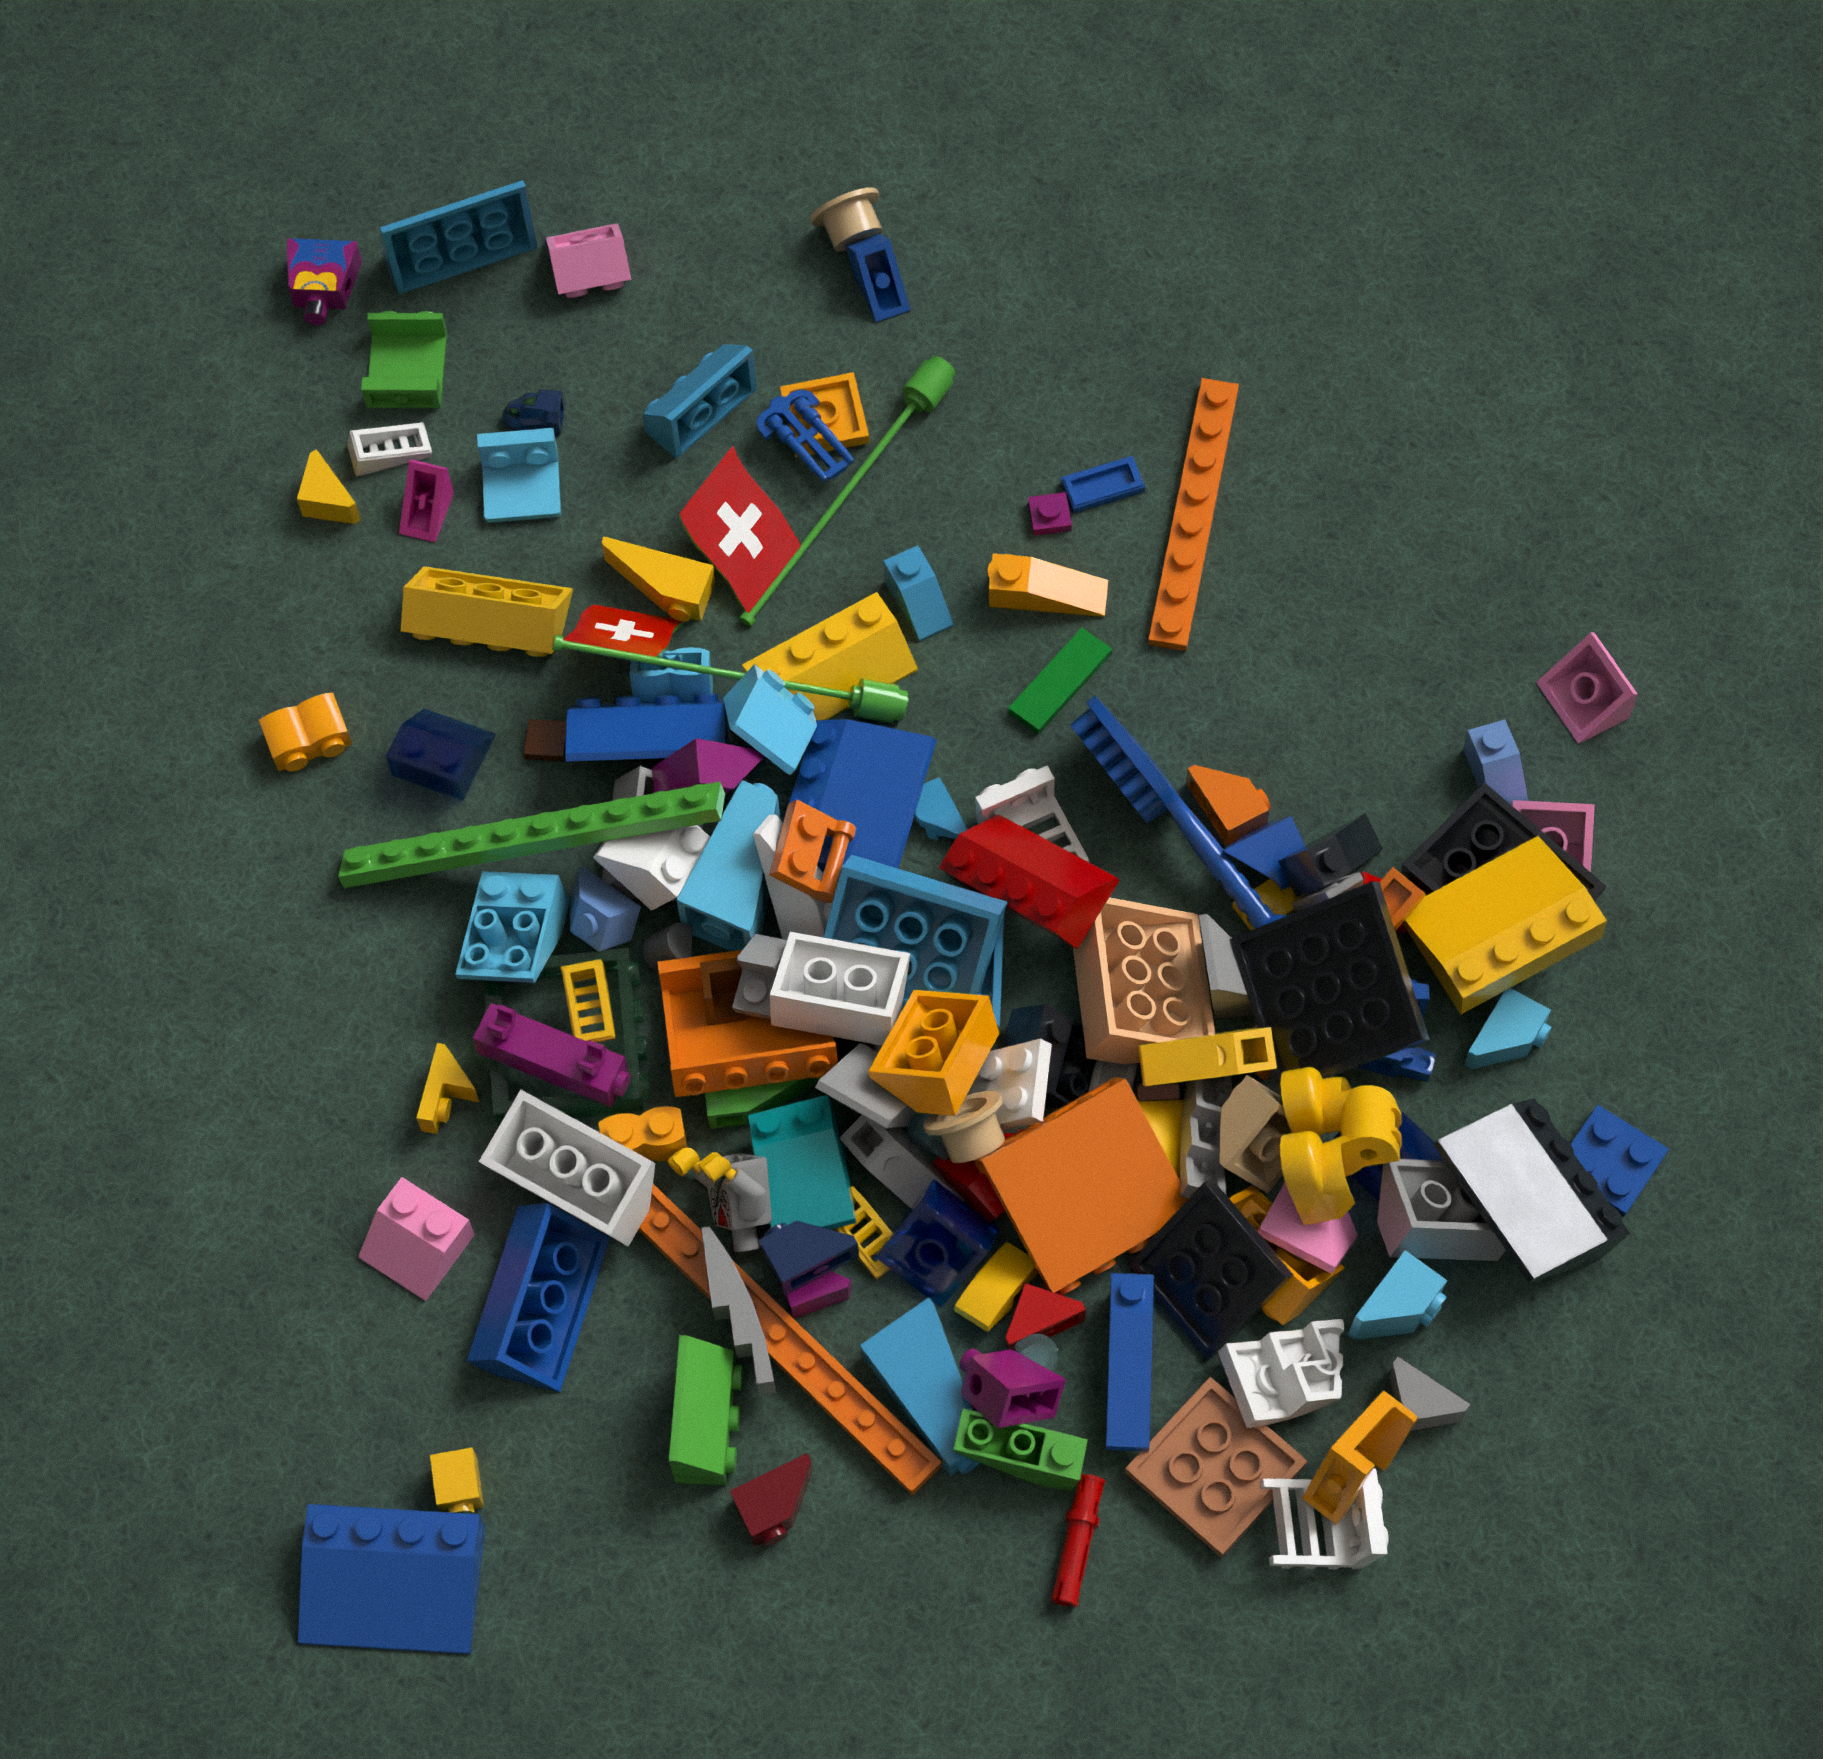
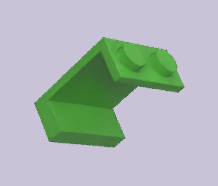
[361,311,447,408]

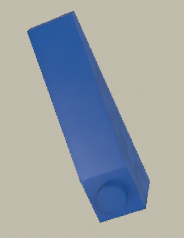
[1106,1273,1154,1452]

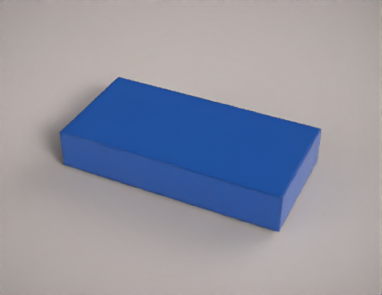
[1060,456,1145,513]

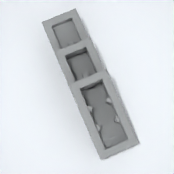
[1180,1075,1232,1198]
[701,1226,777,1396]

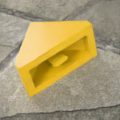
[297,449,361,524]

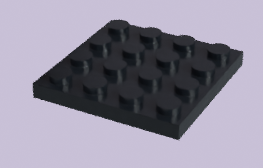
[1230,881,1429,1094]

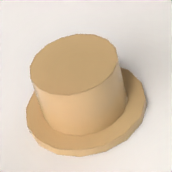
[810,187,882,251]
[923,1091,1005,1163]

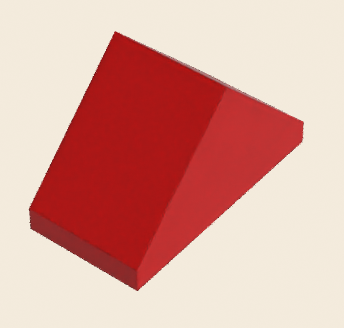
[1006,1283,1086,1352]

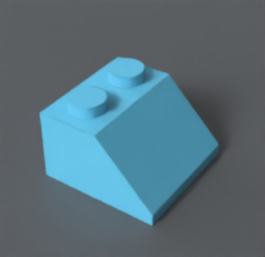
[723,664,817,775]
[1348,1250,1447,1340]

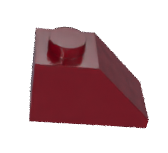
[730,1453,813,1547]

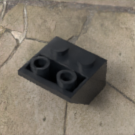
[1002,1004,1096,1108]

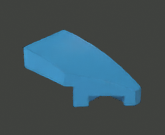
[914,777,967,841]

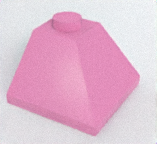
[1258,1183,1358,1274]

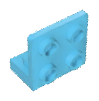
[477,428,561,523]

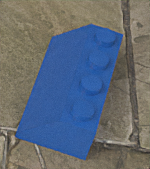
[565,693,729,762]
[467,1203,610,1392]

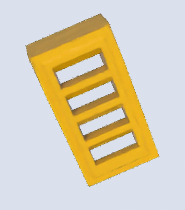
[561,959,616,1043]
[831,1186,908,1280]

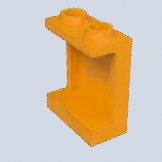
[1302,1390,1417,1525]

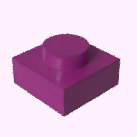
[1028,492,1072,536]

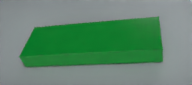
[1008,627,1112,735]

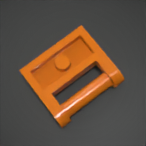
[769,800,856,903]

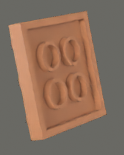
[1125,1377,1308,1558]

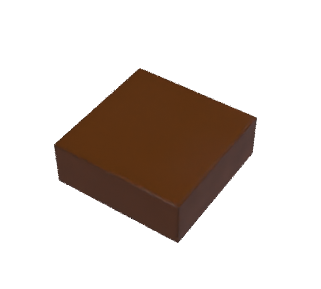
[524,719,567,762]
[1135,1081,1179,1101]

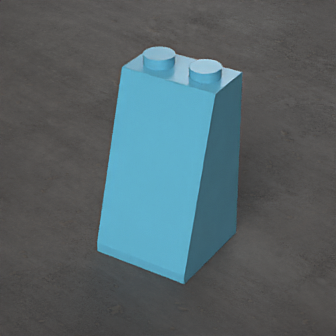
[676,780,781,951]

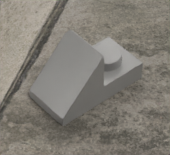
[732,934,787,1020]

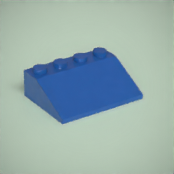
[783,719,937,881]
[298,1504,485,1654]

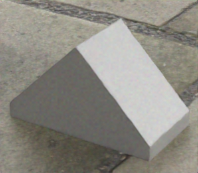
[1389,1357,1470,1431]

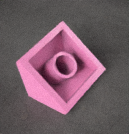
[1536,633,1638,744]

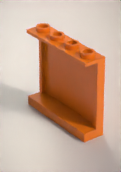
[657,950,838,1097]
[973,1077,1189,1295]

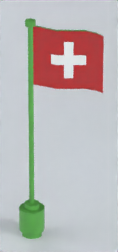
[678,356,956,627]
[552,604,908,723]

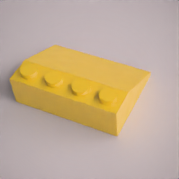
[1403,836,1607,1014]

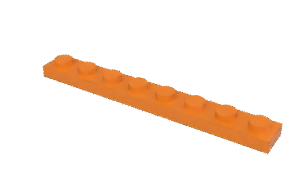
[1148,378,1239,651]

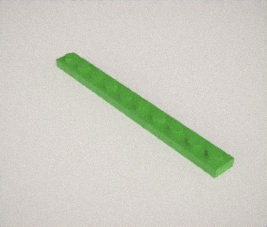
[338,781,725,888]

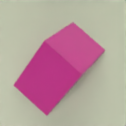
[399,459,454,542]

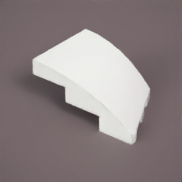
[1218,1319,1344,1428]

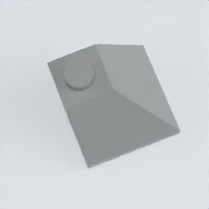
[1199,914,1253,1019]

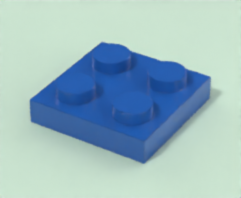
[1571,1105,1669,1217]

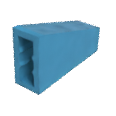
[860,1298,980,1476]

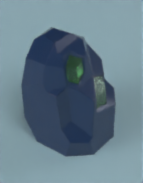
[502,389,565,436]

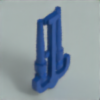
[757,390,855,482]

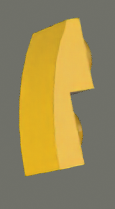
[954,1242,1038,1332]

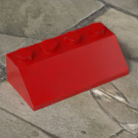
[938,814,1120,949]

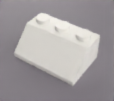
[770,932,910,1046]

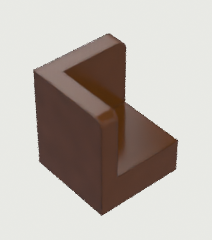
[700,958,748,1025]

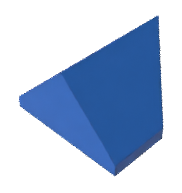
[1223,816,1305,890]

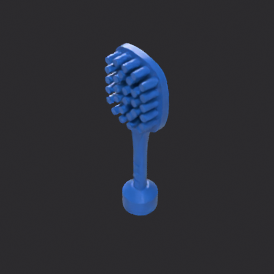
[1070,695,1288,929]

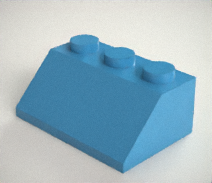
[642,344,757,459]

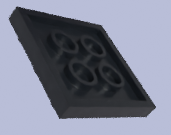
[1129,1179,1294,1359]

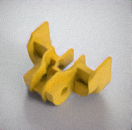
[1280,1067,1402,1225]

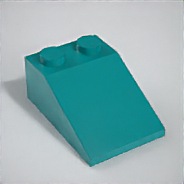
[748,1095,856,1230]

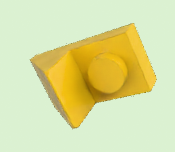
[416,1043,479,1134]

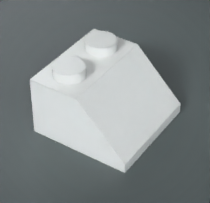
[593,825,710,911]

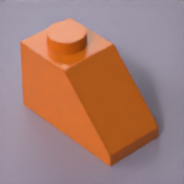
[1186,765,1271,846]

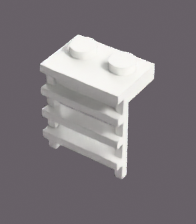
[975,765,1089,862]
[1260,1469,1388,1570]

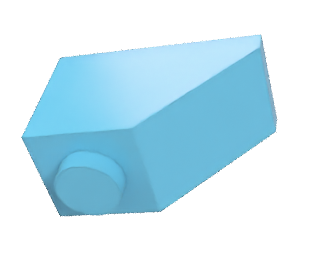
[1465,988,1552,1069]

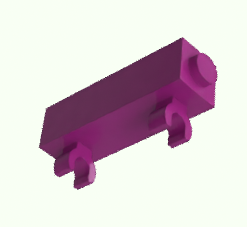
[473,1003,631,1107]

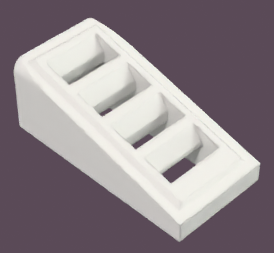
[348,422,432,476]

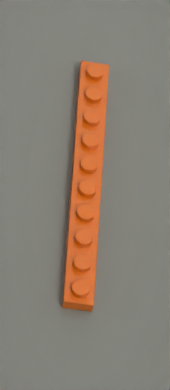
[638,1184,942,1496]

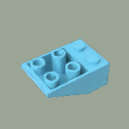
[455,871,570,983]

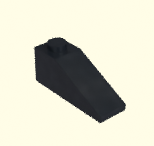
[1278,813,1383,897]

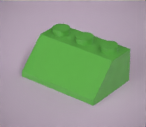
[669,1335,743,1485]

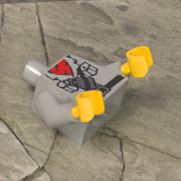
[668,1148,772,1252]

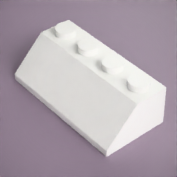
[479,1090,655,1247]

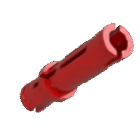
[1051,1474,1105,1608]

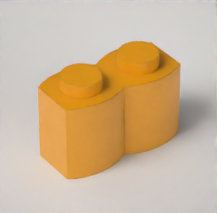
[259,693,352,771]
[598,1106,688,1161]

